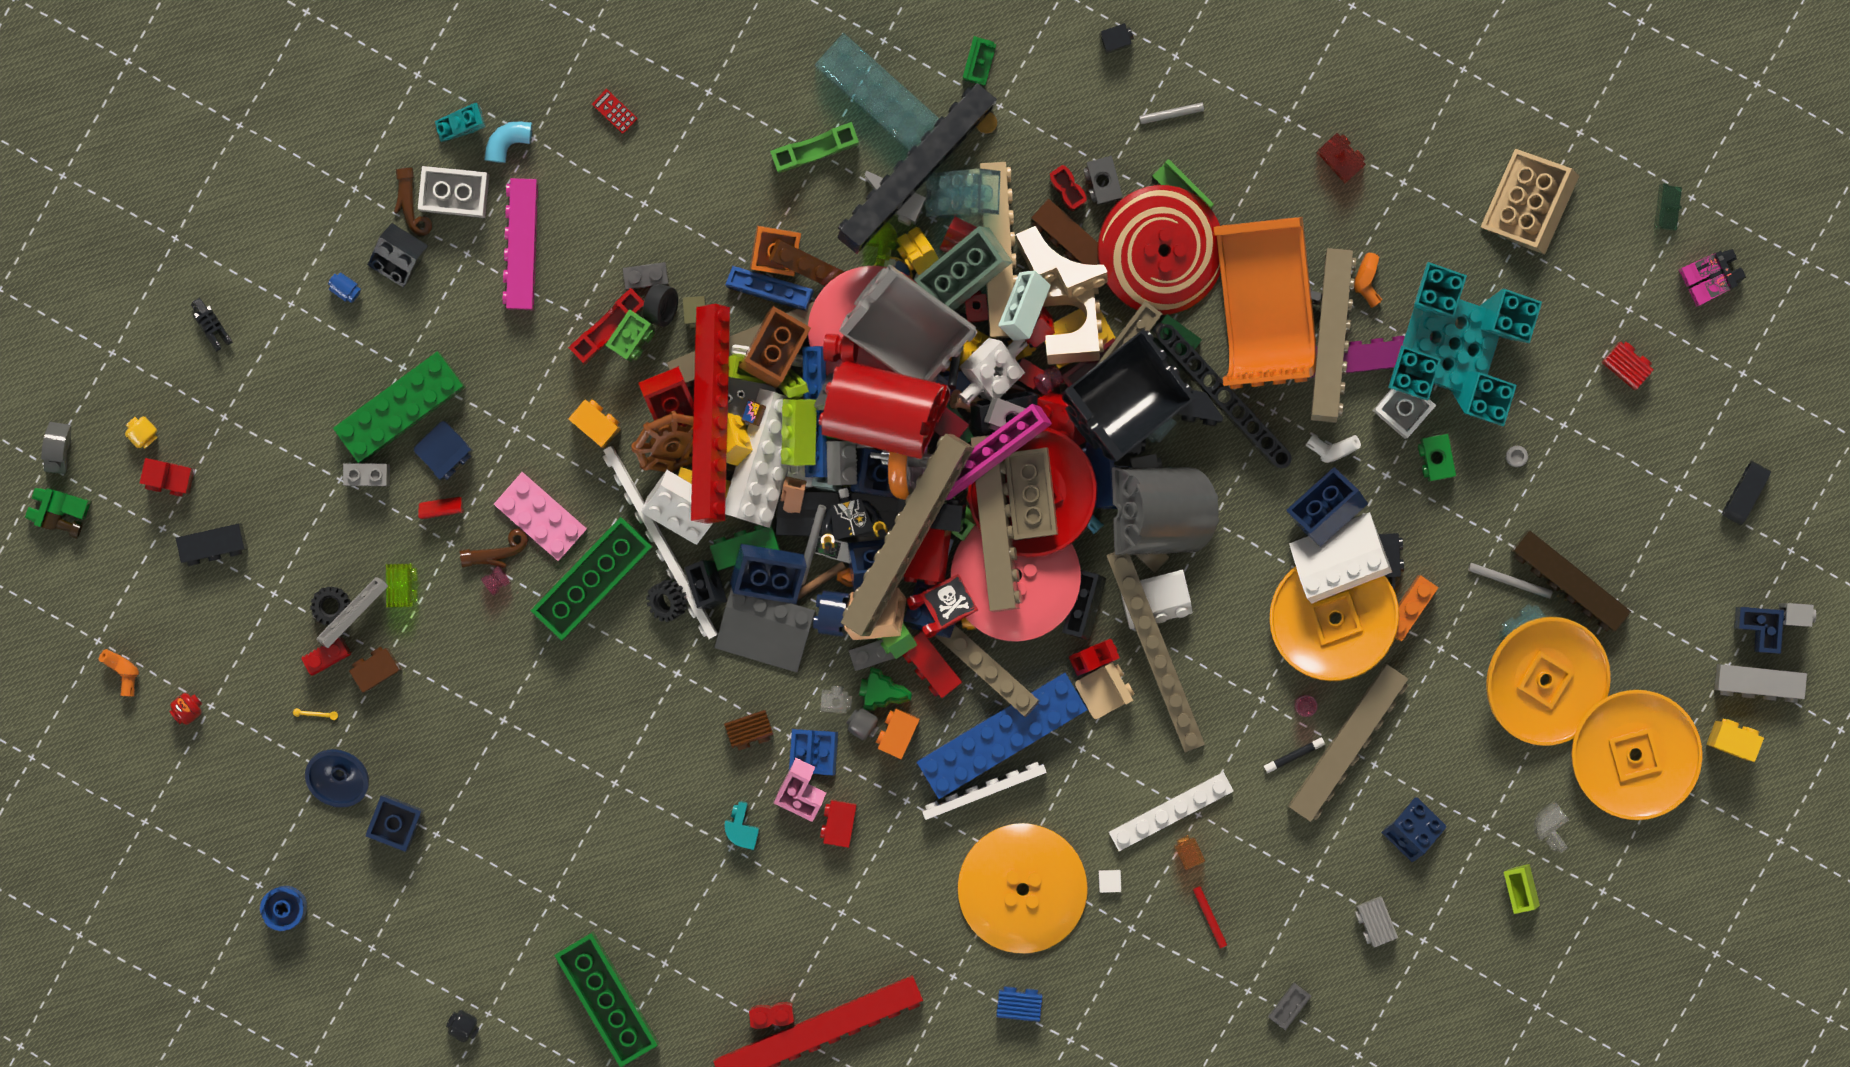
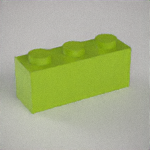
[781,398,817,466]

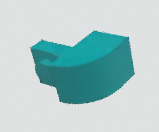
[725,801,760,850]

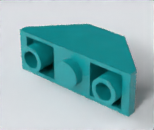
[435,103,486,142]

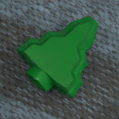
[859,667,912,711]

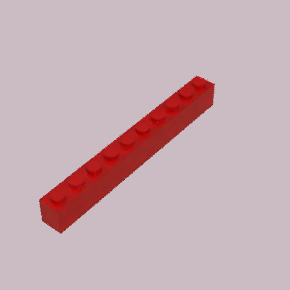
[691,304,730,524]
[713,975,923,1067]

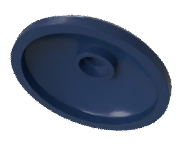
[305,749,369,807]

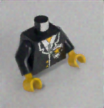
[821,488,888,549]

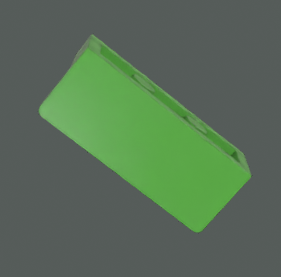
[1152,159,1214,209]

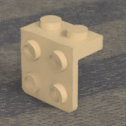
[1075,662,1134,719]

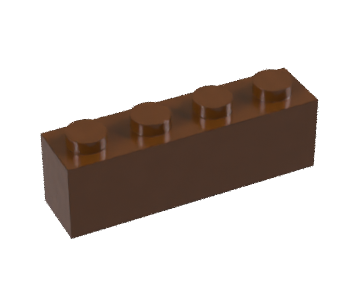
[1031,198,1099,265]

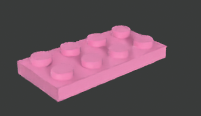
[494,472,587,561]

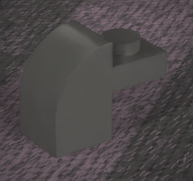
[41,422,71,474]

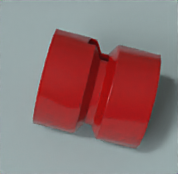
[823,334,859,363]

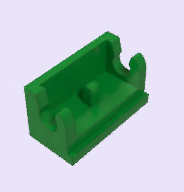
[962,36,996,86]

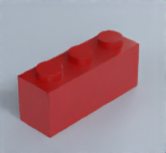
[902,631,962,698]

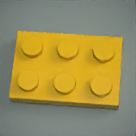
[1044,309,1115,369]

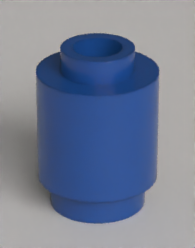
[328,273,361,303]

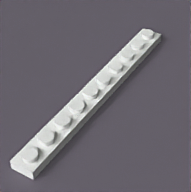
[603,446,718,639]

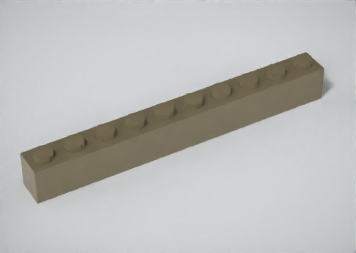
[841,434,974,636]

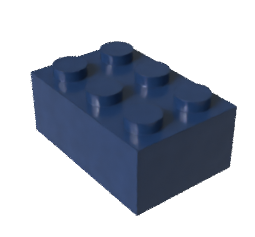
[1286,467,1368,547]
[730,544,807,604]

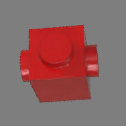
[965,291,989,323]

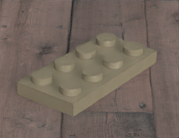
[1005,448,1058,540]

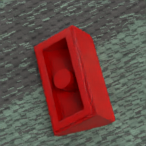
[418,497,464,519]

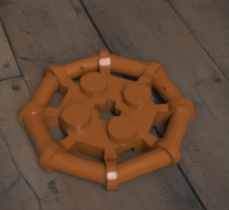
[631,411,693,472]

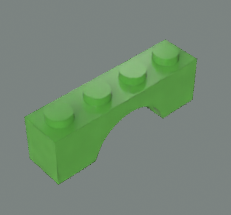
[770,122,859,174]

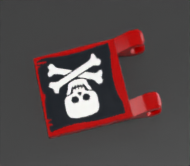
[907,574,978,638]

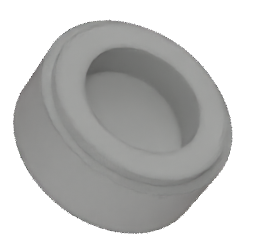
[1506,446,1528,467]

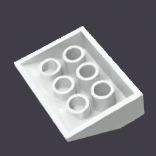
[1289,512,1392,604]

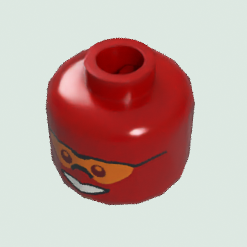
[169,693,202,725]

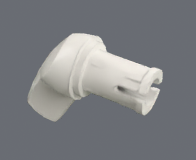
[1305,434,1361,463]

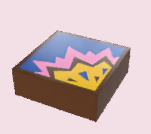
[741,400,766,426]

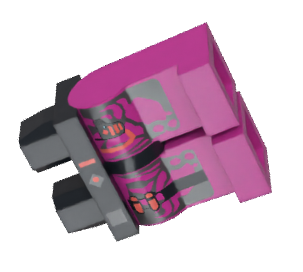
[1678,249,1746,307]

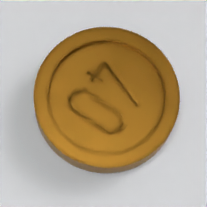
[977,113,997,134]

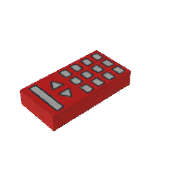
[592,89,638,134]

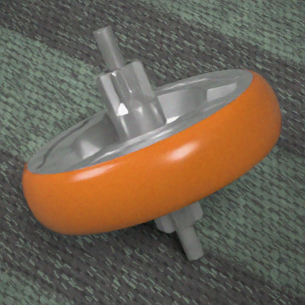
[871,446,932,500]

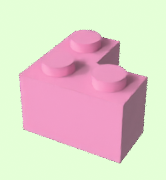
[774,758,826,822]

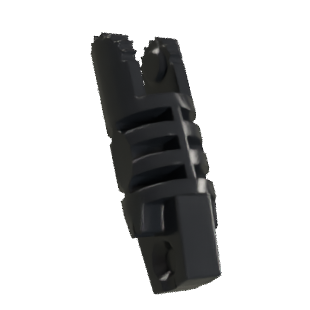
[191,298,233,352]

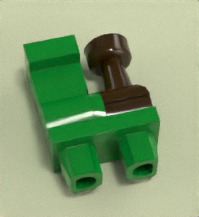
[25,488,92,539]

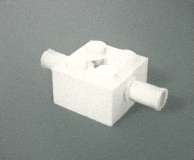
[959,338,1028,405]

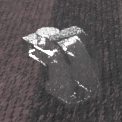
[1534,802,1569,853]

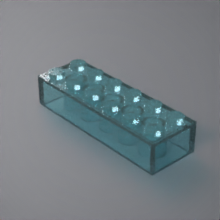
[815,32,939,152]

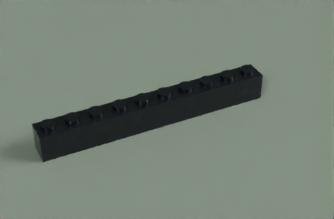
[837,83,997,254]

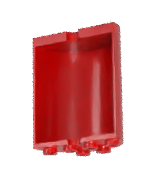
[819,361,951,459]

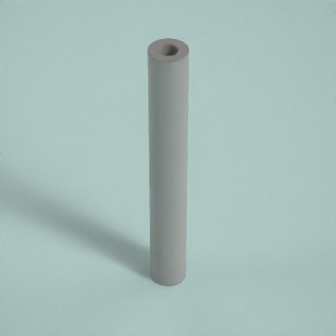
[1139,103,1204,124]

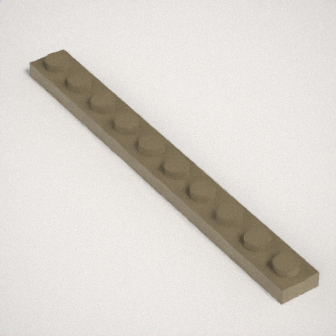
[1106,552,1205,752]

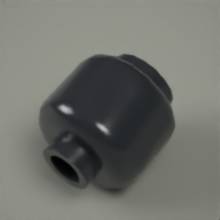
[446,1010,479,1042]

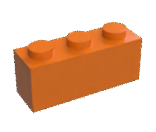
[1395,575,1439,641]

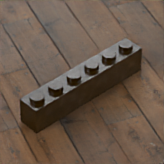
[1511,530,1632,632]

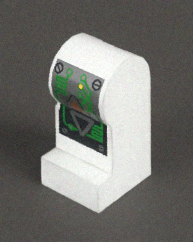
[814,536,849,563]

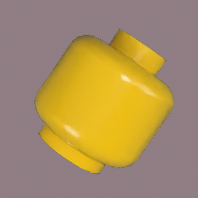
[125,417,157,449]

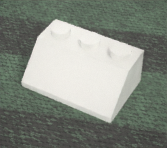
[1121,570,1193,629]

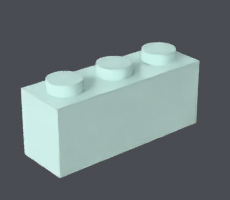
[998,270,1051,341]

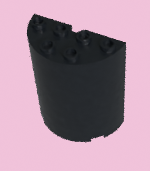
[1062,329,1195,461]

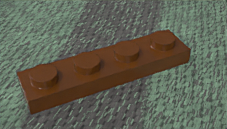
[769,239,845,286]

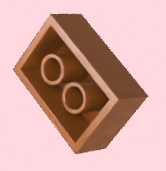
[739,306,811,388]

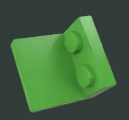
[605,309,655,362]

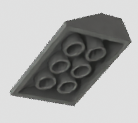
[715,587,816,672]

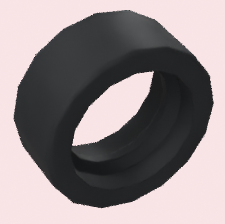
[643,284,679,327]

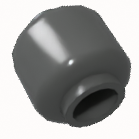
[846,708,879,741]

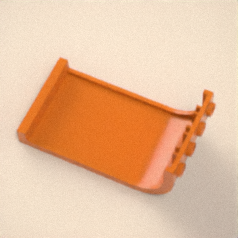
[1214,217,1316,389]

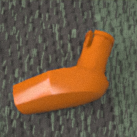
[1354,253,1382,308]
[98,649,139,696]

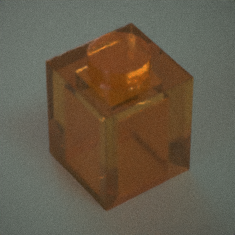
[1174,835,1205,870]

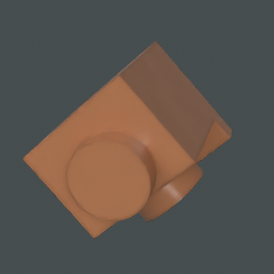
[780,476,807,513]

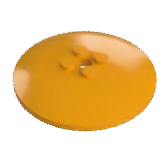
[1270,566,1399,681]
[1486,617,1610,746]
[1572,690,1702,820]
[958,824,1087,954]

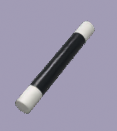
[1264,737,1325,774]

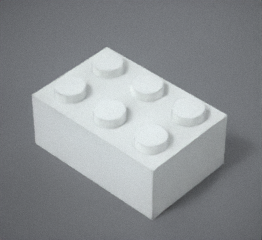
[418,166,489,218]
[641,470,713,545]

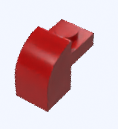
[1069,639,1120,676]

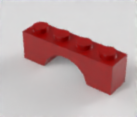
[568,288,644,364]

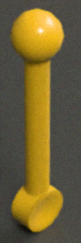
[293,708,338,720]

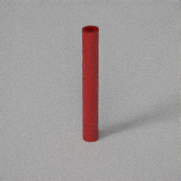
[1193,886,1227,948]

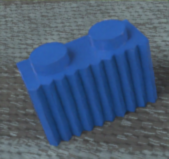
[996,986,1042,1022]

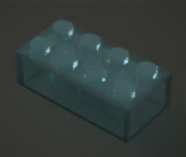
[925,169,1001,219]

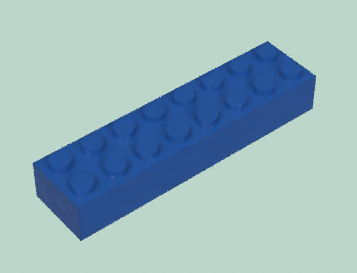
[917,672,1087,799]

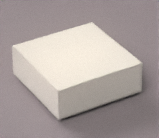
[1099,870,1121,893]

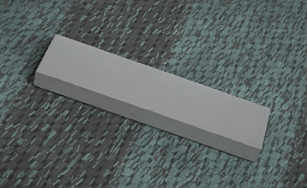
[317,577,388,648]

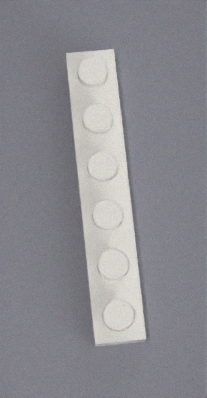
[922,762,1047,820]
[1109,772,1233,851]

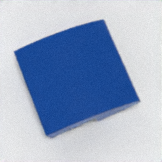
[789,729,838,775]

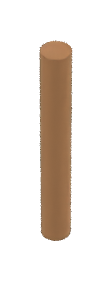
[797,561,847,600]

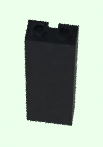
[776,492,899,537]

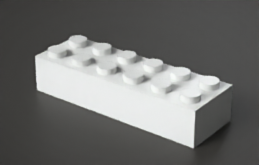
[725,389,791,528]

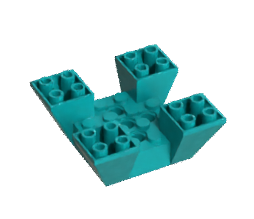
[1388,262,1542,426]

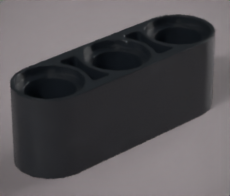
[1722,461,1771,525]

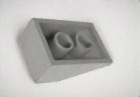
[865,171,926,226]

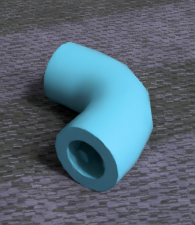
[484,121,533,163]

